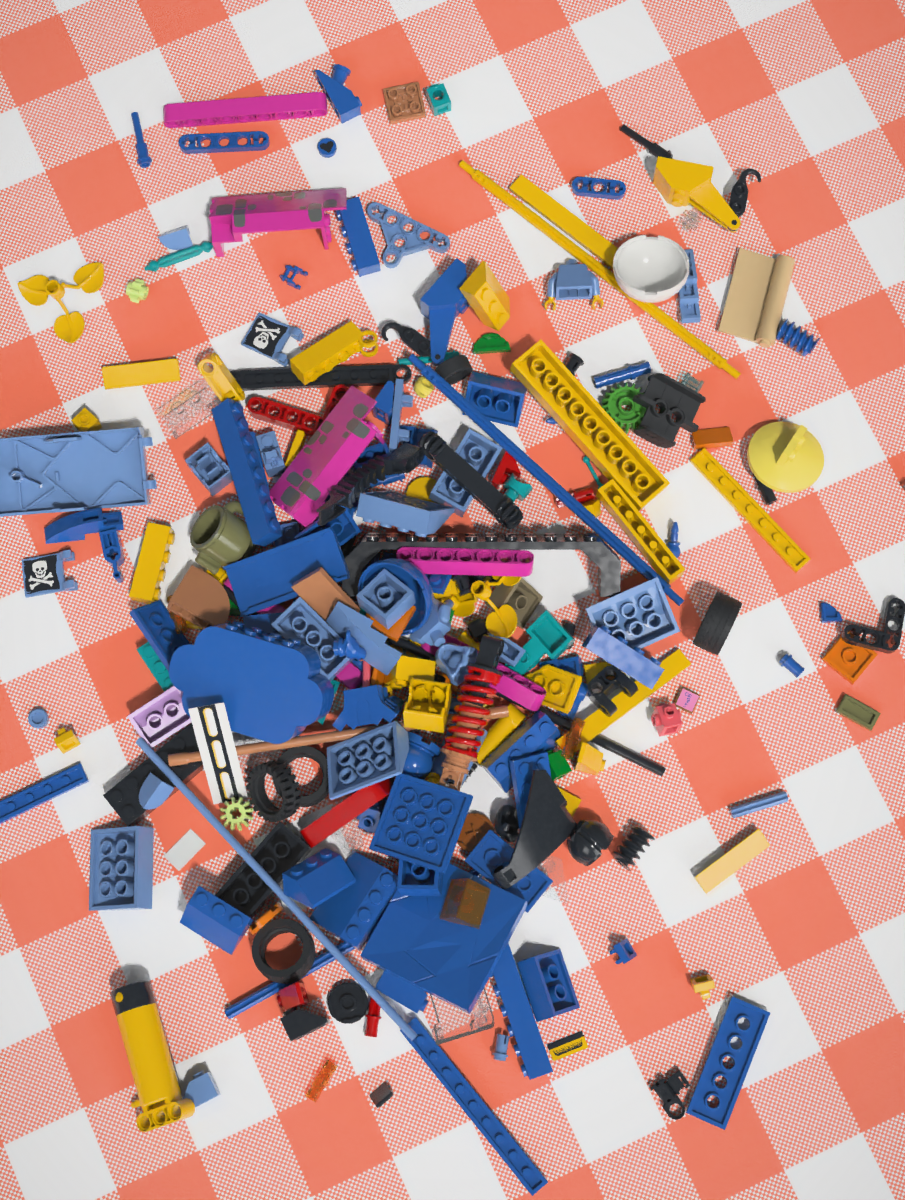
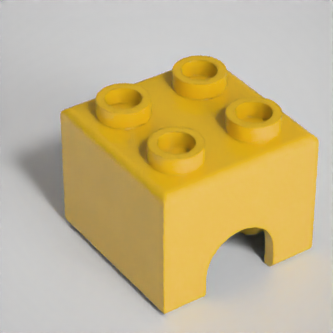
[403,678,452,733]

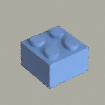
[356,568,416,630]

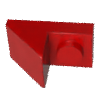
[491,451,521,489]

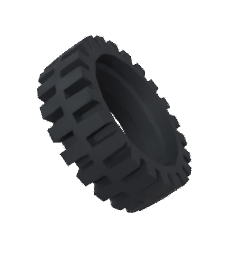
[246,760,301,822]

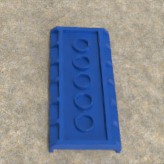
[223,527,350,617]

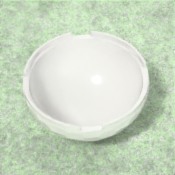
[613,235,689,303]

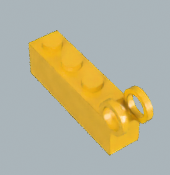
[290,321,378,385]

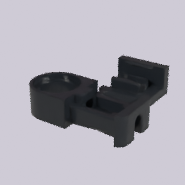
[650,1069,691,1120]

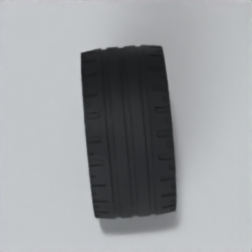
[693,591,742,655]
[273,746,329,807]
[252,918,316,984]

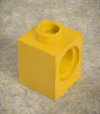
[71,407,102,432]

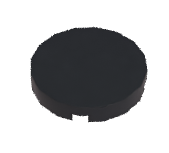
[328,983,368,1024]

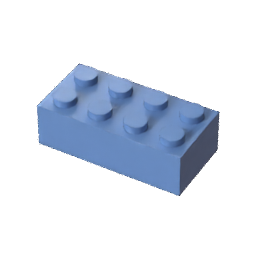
[429,428,502,517]
[271,597,353,682]

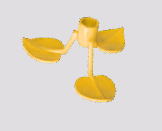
[18,262,104,344]
[442,576,522,638]

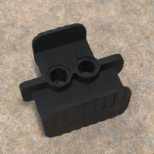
[633,373,706,448]

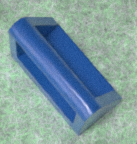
[372,381,395,426]

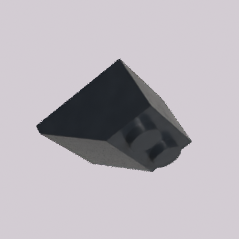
[280,1007,331,1042]

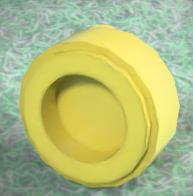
[414,377,434,398]

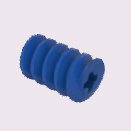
[776,318,820,357]

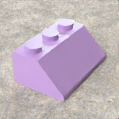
[127,686,192,748]

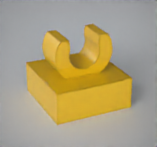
[54,727,81,754]
[690,974,715,1000]

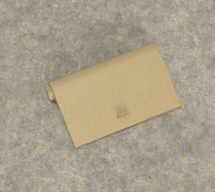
[718,248,795,348]

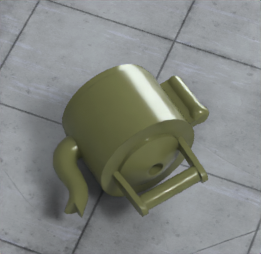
[190,501,257,574]

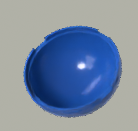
[358,558,434,636]

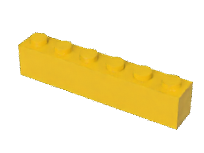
[596,479,685,584]

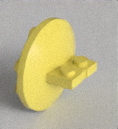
[747,421,824,493]

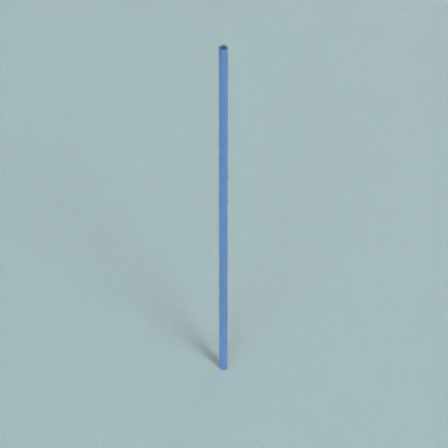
[135,737,418,1041]

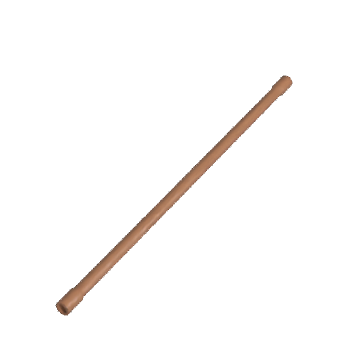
[168,705,509,766]

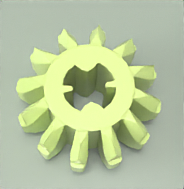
[220,797,254,831]

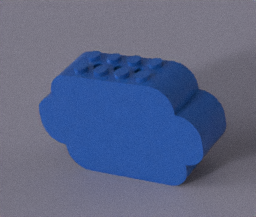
[169,622,334,744]

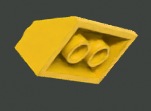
[459,261,510,331]

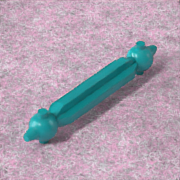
[145,241,213,272]

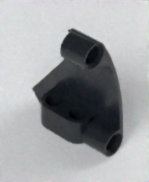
[491,770,577,889]

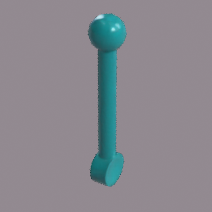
[583,456,604,489]

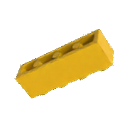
[129,522,175,604]

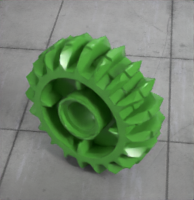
[601,382,646,434]

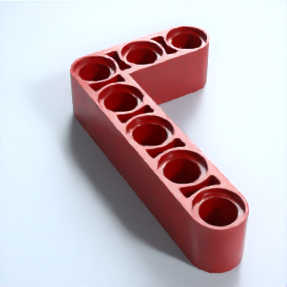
[247,384,348,436]
[300,777,395,848]

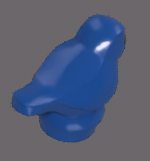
[333,630,366,661]

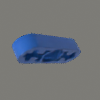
[572,177,626,200]

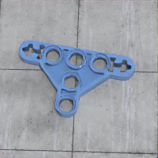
[367,202,450,269]

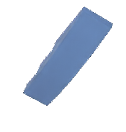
[677,249,701,324]

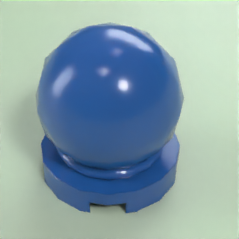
[402,731,441,780]

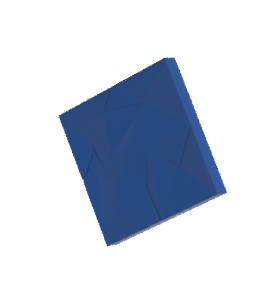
[360,863,528,1014]

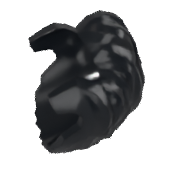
[494,804,519,842]

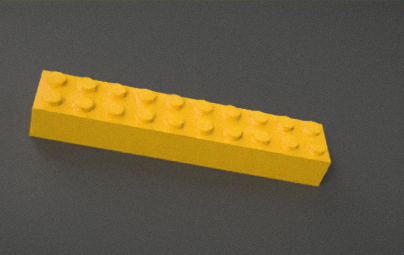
[510,339,670,511]

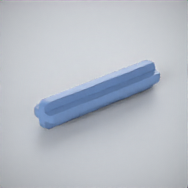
[730,791,788,818]

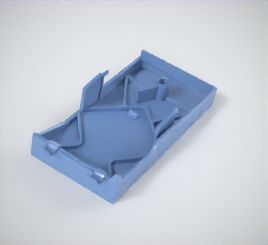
[0,427,157,517]

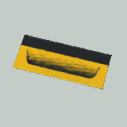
[547,1031,588,1062]

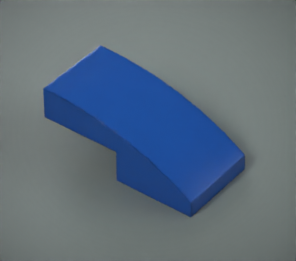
[539,656,584,677]

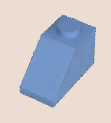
[488,633,526,667]
[183,1071,221,1108]

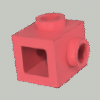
[651,703,683,737]

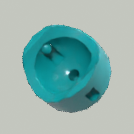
[503,473,533,502]

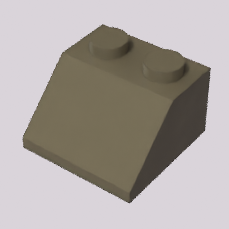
[485,578,543,629]

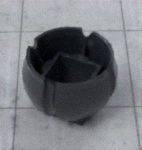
[567,820,614,866]

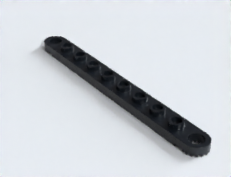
[230,364,412,391]

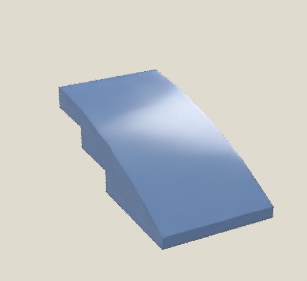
[326,601,402,675]

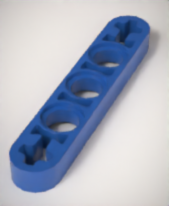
[179,131,270,154]

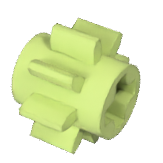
[126,278,149,304]

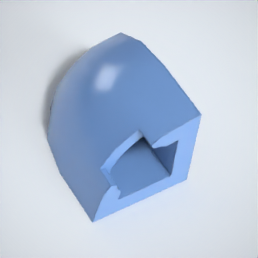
[158,225,193,250]
[139,772,174,810]

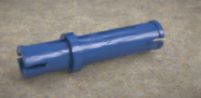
[593,361,651,389]

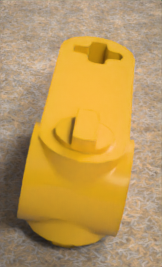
[197,353,246,402]

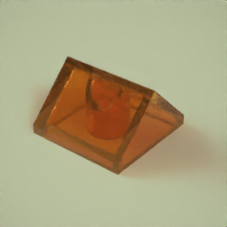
[440,878,491,929]

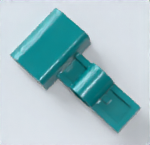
[504,610,575,676]

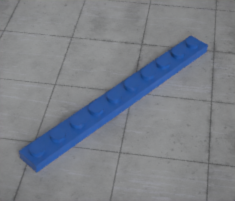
[400,1017,548,1196]

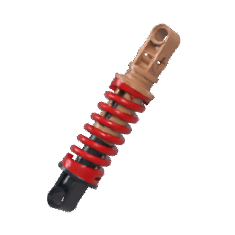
[439,635,505,791]

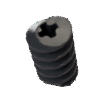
[612,826,655,871]

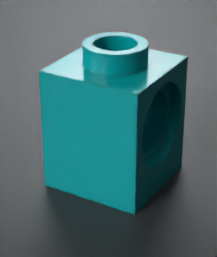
[426,83,451,117]

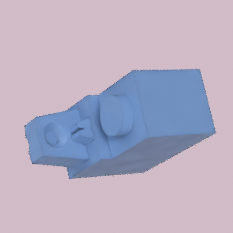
[256,431,286,478]

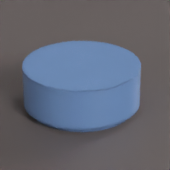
[28,709,49,729]

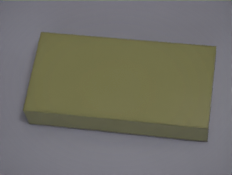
[835,694,881,731]

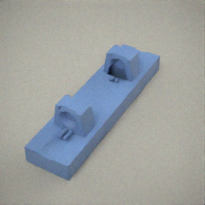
[389,379,413,454]

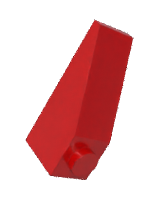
[277,982,310,1011]

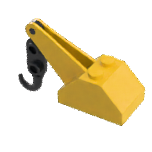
[653,156,761,233]

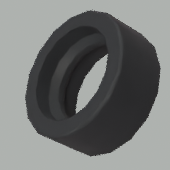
[435,355,473,385]

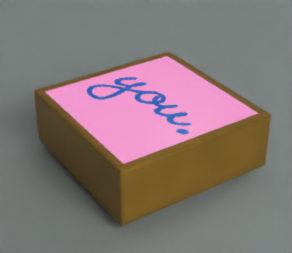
[675,687,700,714]

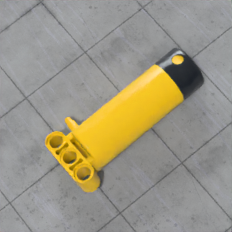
[110,980,195,1132]

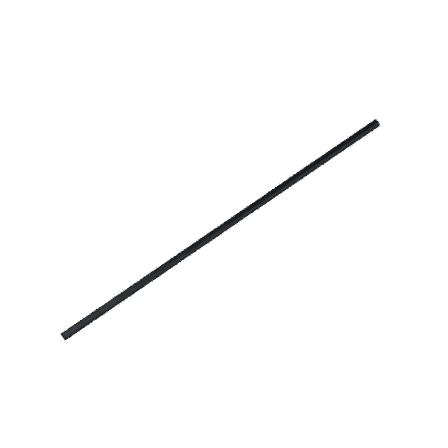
[241,559,666,777]

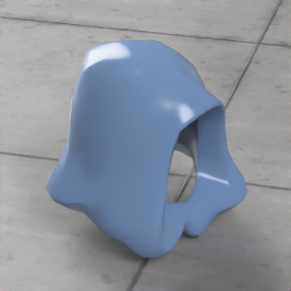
[435,643,478,686]

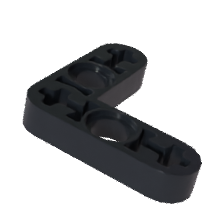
[841,598,905,654]

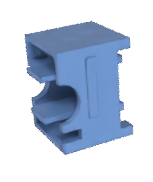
[185,442,233,497]

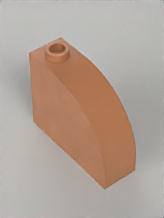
[167,565,230,629]

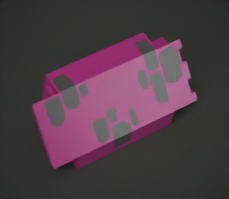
[209,188,347,257]
[269,386,385,528]

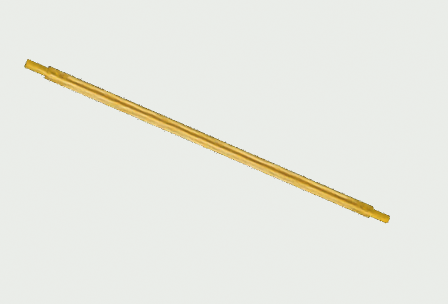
[459,160,741,380]

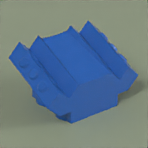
[332,685,404,732]

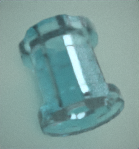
[681,372,704,393]

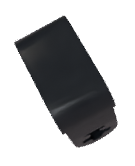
[588,666,638,717]

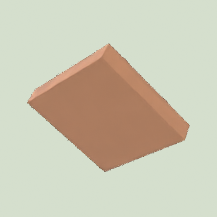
[383,82,426,125]

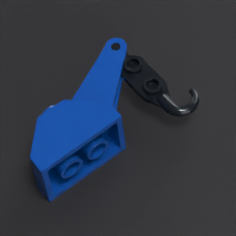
[381,258,469,366]

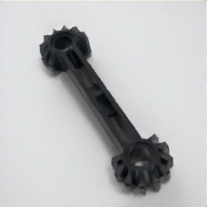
[418,431,523,529]

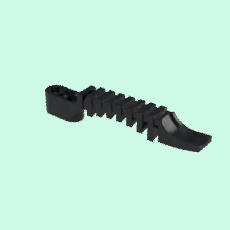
[317,443,425,526]

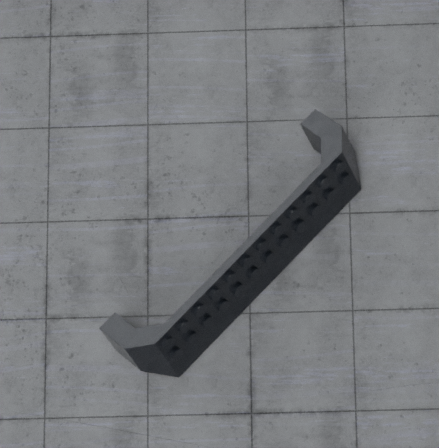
[342,533,621,597]

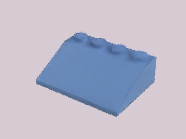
[356,490,455,537]
[585,577,680,663]
[327,721,409,800]
[89,826,154,911]

